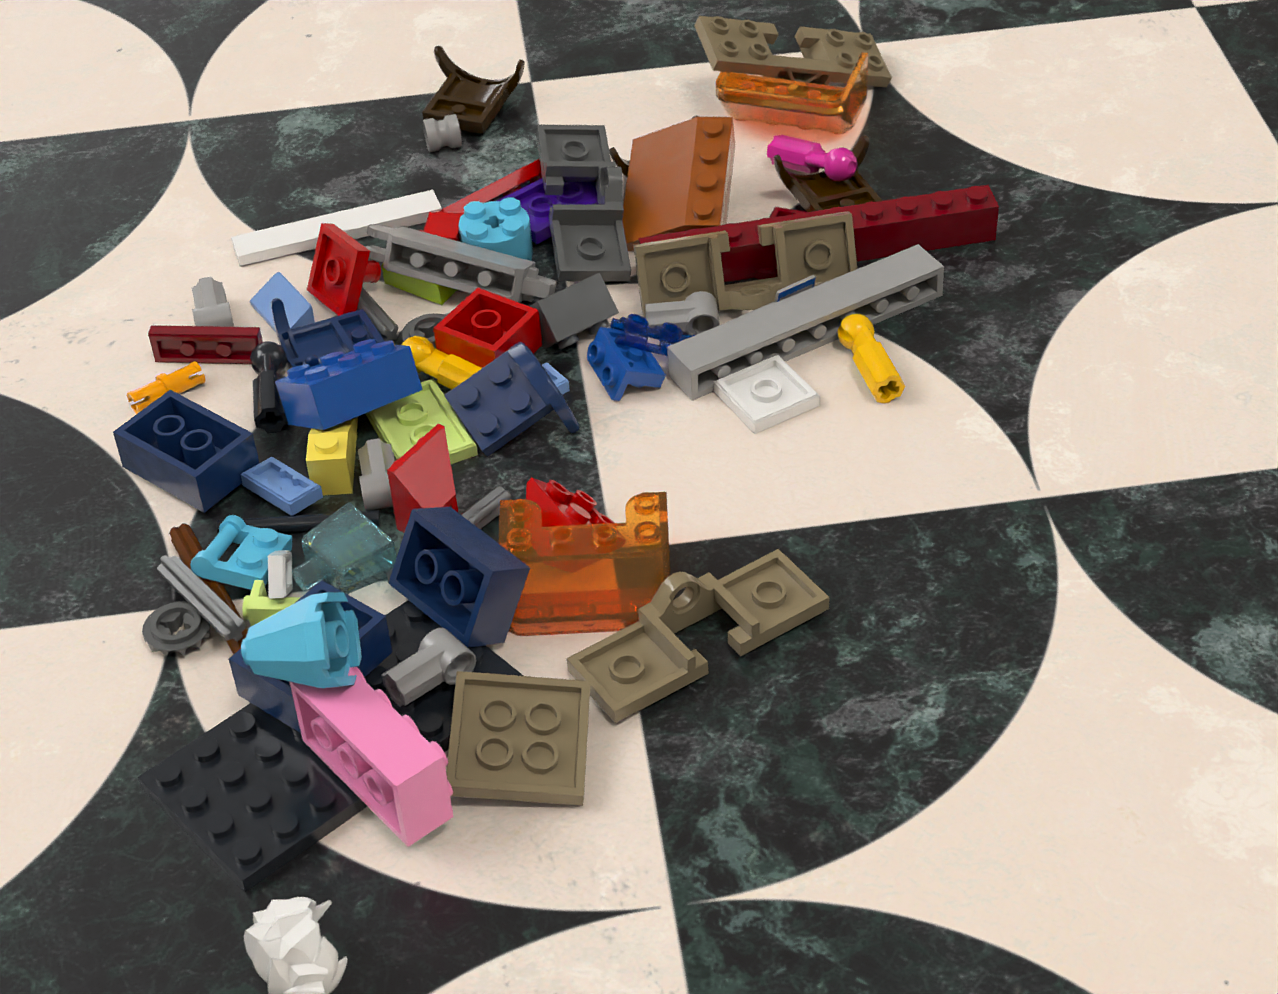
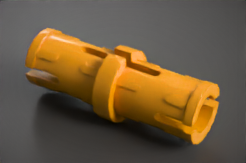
[127,361,206,414]

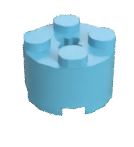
[459,198,533,261]

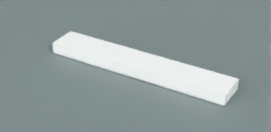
[231,190,442,266]

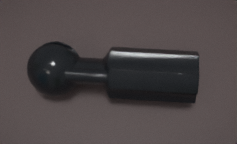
[250,341,288,434]

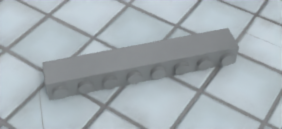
[667,244,944,401]

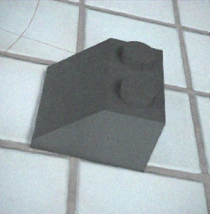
[530,272,619,350]

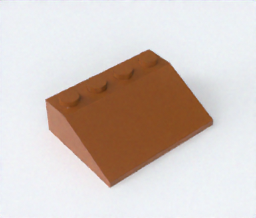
[622,117,735,251]

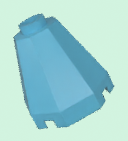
[241,592,362,688]

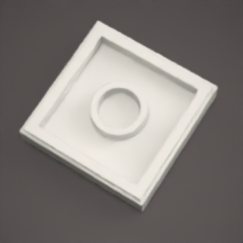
[713,355,820,434]

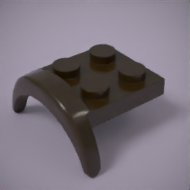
[422,46,524,134]
[774,136,883,212]

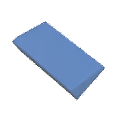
[250,272,315,332]

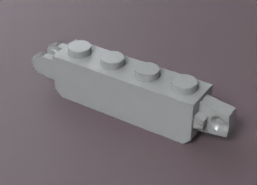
[365,224,557,303]

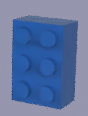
[275,339,423,430]

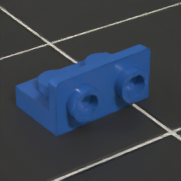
[587,327,666,401]

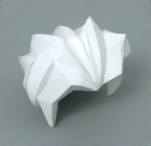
[244,897,347,994]

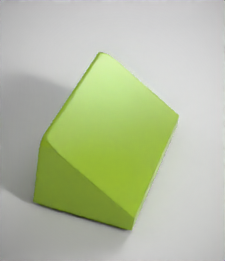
[381,263,457,305]

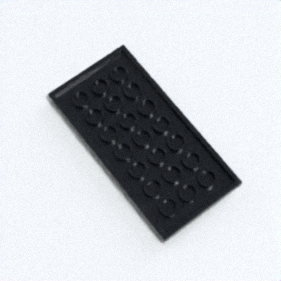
[137,600,524,892]

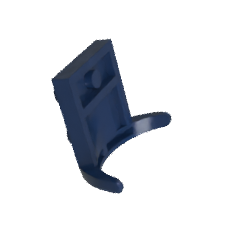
[271,298,385,369]
[444,342,580,457]

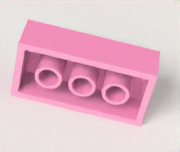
[289,667,453,847]

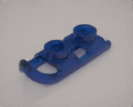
[610,314,695,356]

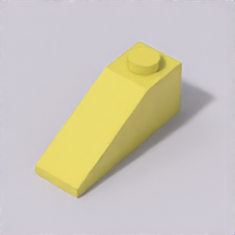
[306,416,358,496]

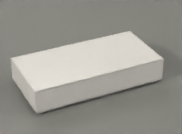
[268,550,293,599]

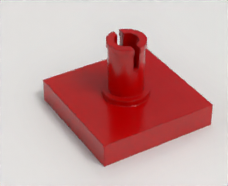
[307,223,381,316]

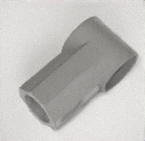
[192,277,234,327]
[645,291,720,337]
[358,438,395,511]
[382,628,476,707]

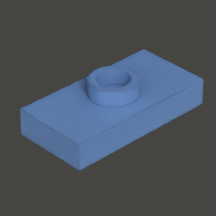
[241,457,323,516]

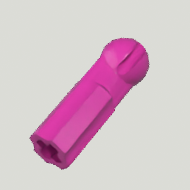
[767,135,858,181]

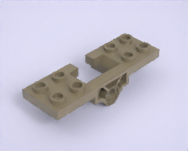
[695,16,892,103]
[633,211,857,320]
[566,549,829,723]

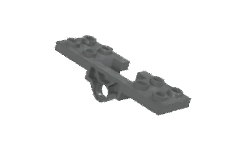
[536,124,631,281]

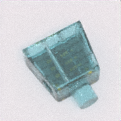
[292,502,397,594]

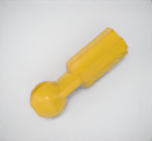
[837,314,905,403]
[401,336,482,389]

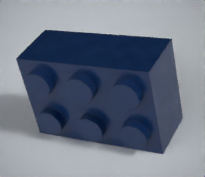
[113,390,259,513]
[388,507,530,647]
[229,580,393,733]

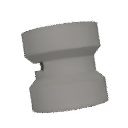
[423,114,462,153]

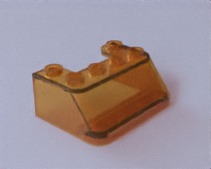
[715,52,868,134]
[499,492,671,636]

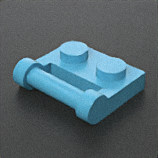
[190,515,292,590]

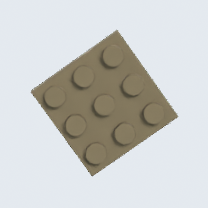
[446,671,591,806]

